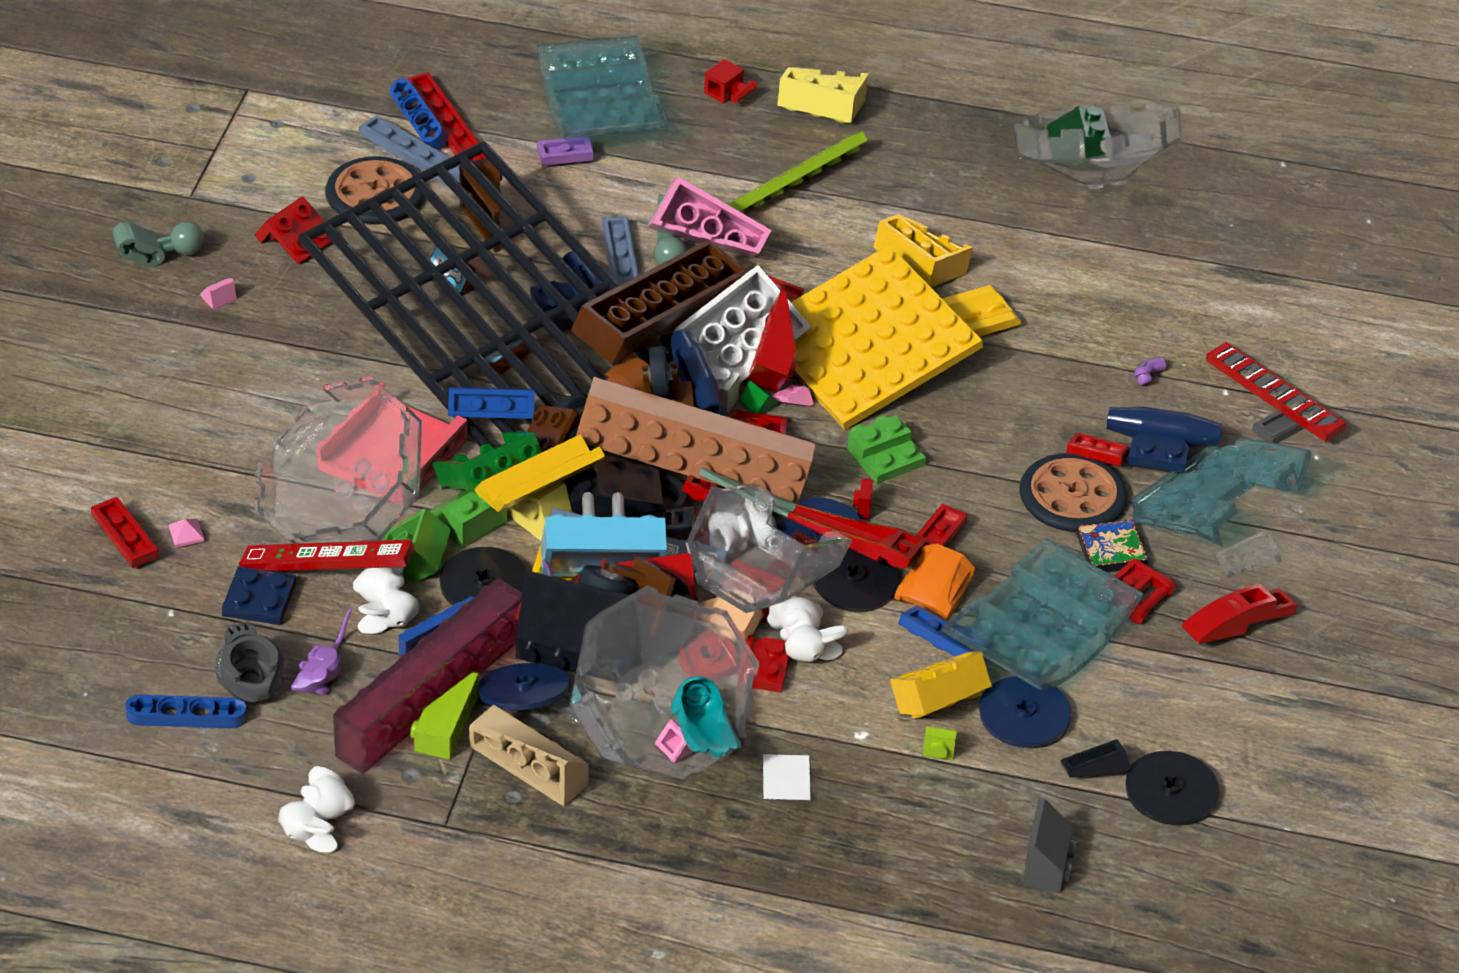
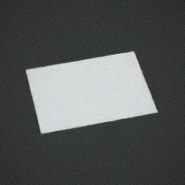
[763,754,810,800]

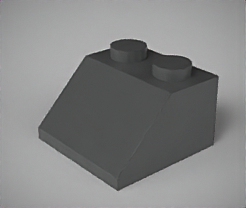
[1022,798,1077,893]

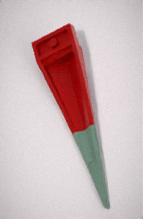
[699,467,926,569]

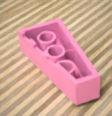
[647,177,771,258]

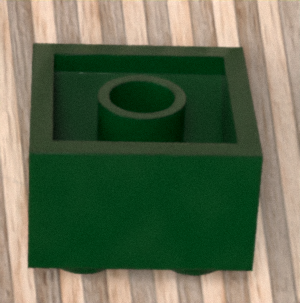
[1046,106,1111,164]

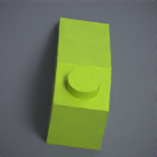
[410,672,479,760]

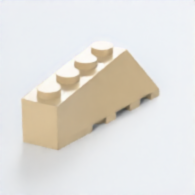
[469,705,589,806]

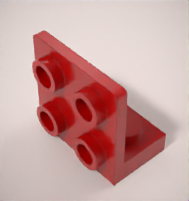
[254,196,332,265]

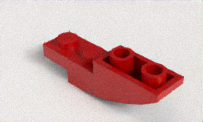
[1182,583,1298,644]

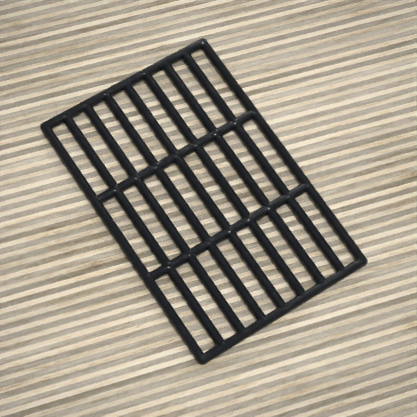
[298,141,674,449]

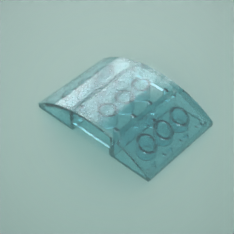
[537,35,668,139]
[942,538,1143,690]

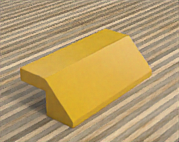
[474,434,605,512]

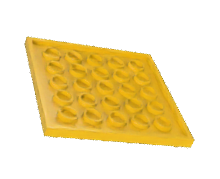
[791,245,983,430]

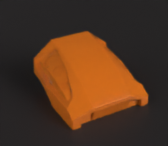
[894,543,975,621]

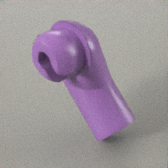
[1134,357,1166,386]

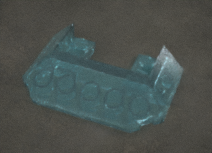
[1131,438,1311,547]

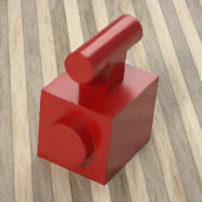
[704,59,758,104]

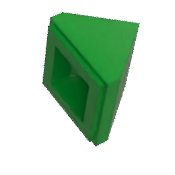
[739,380,778,414]

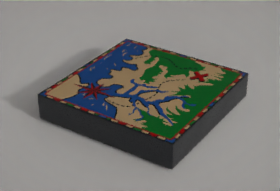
[1076,519,1148,574]

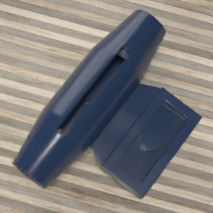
[530,251,602,329]
[670,329,723,415]
[1106,407,1222,473]

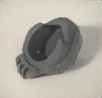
[215,621,285,703]

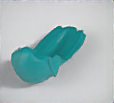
[671,676,741,759]

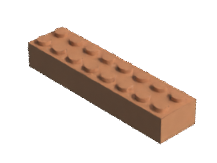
[576,377,815,503]

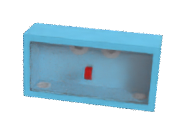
[541,492,667,577]

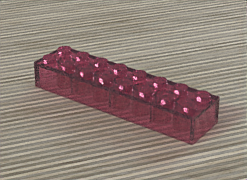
[333,578,522,774]

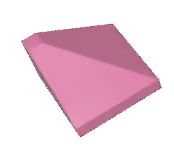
[772,385,814,406]

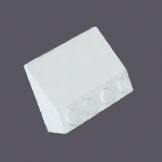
[670,265,811,383]

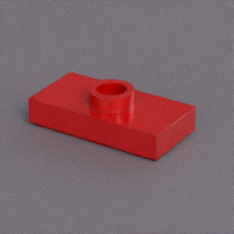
[1066,433,1130,466]

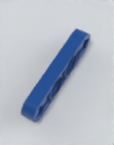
[390,78,447,149]
[125,695,247,729]

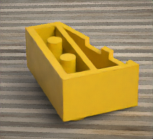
[874,214,973,287]
[890,651,992,718]

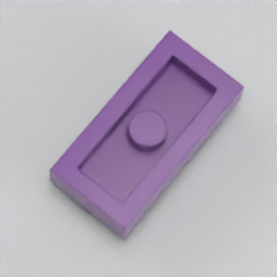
[537,136,593,166]

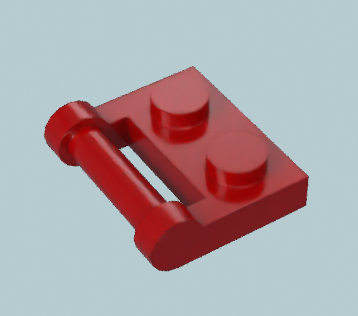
[1098,558,1176,624]

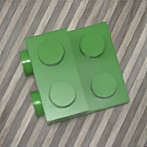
[847,415,926,484]

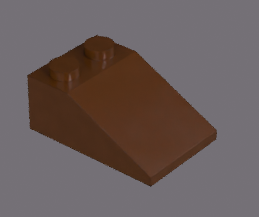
[459,158,502,253]

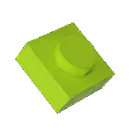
[922,726,957,761]

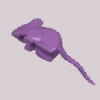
[291,608,353,694]

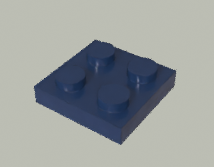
[222,566,296,626]

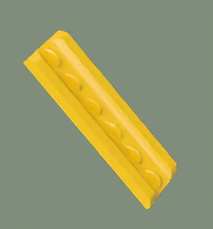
[943,285,1021,337]

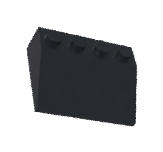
[564,428,665,517]
[515,570,644,687]

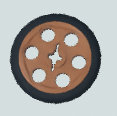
[325,156,424,224]
[1019,453,1128,532]

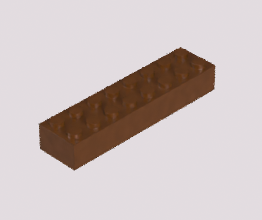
[571,239,749,364]

